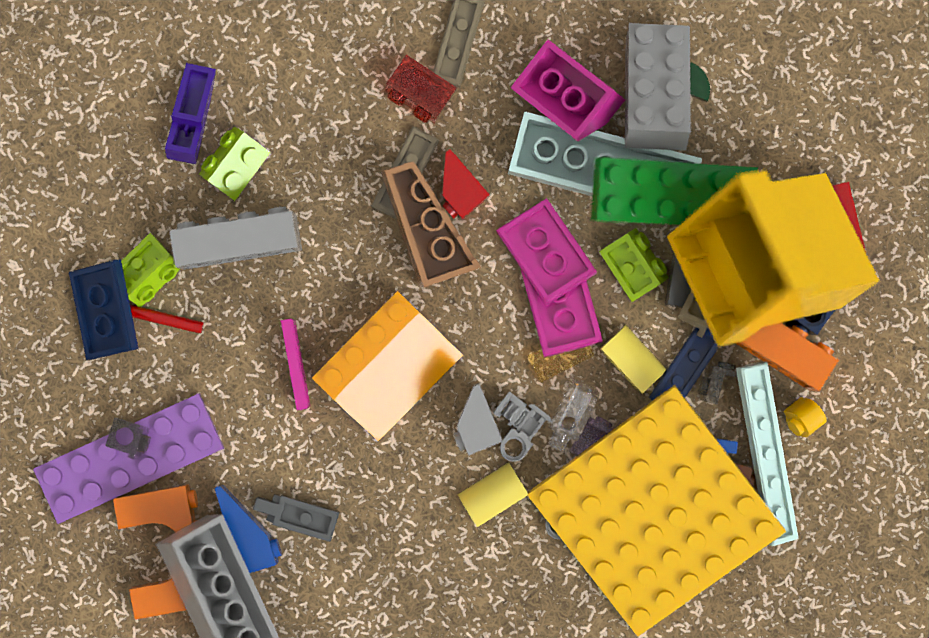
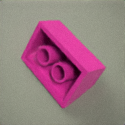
[510,39,625,141]

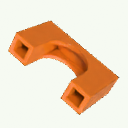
[113,484,198,620]

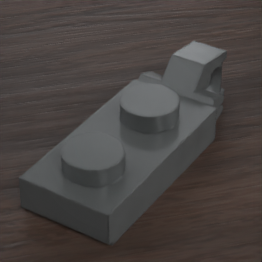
[253,494,340,542]

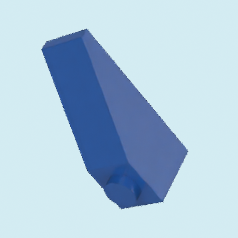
[214,485,282,573]

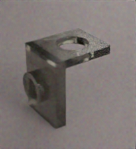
[106,417,151,459]

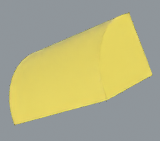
[600,325,666,394]
[458,462,528,527]

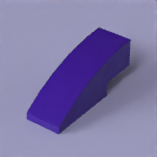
[165,63,216,165]

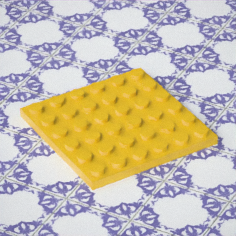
[527,385,786,637]

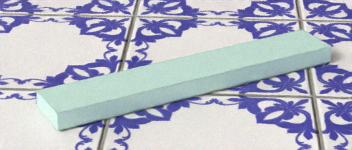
[736,361,799,546]

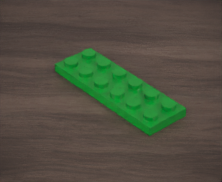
[591,157,758,225]

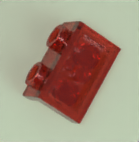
[385,55,457,124]

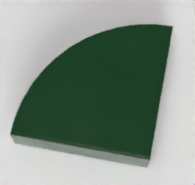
[690,62,710,102]

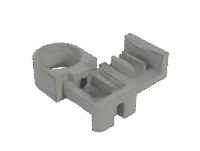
[493,391,551,462]

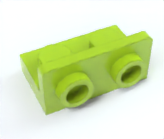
[599,228,669,302]
[121,233,180,307]

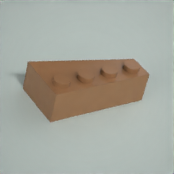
[381,161,482,287]

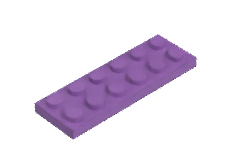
[33,393,224,524]

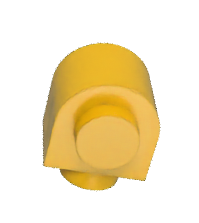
[783,397,827,438]

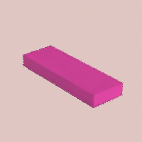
[281,319,311,410]

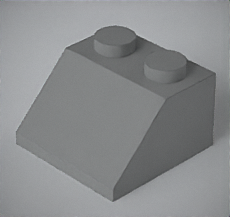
[453,383,503,456]

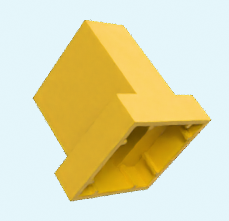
[667,171,880,346]

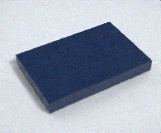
[69,259,139,361]

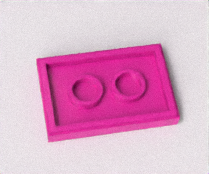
[496,198,597,306]
[521,270,603,358]

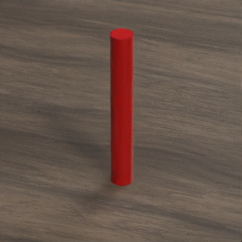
[130,305,204,334]

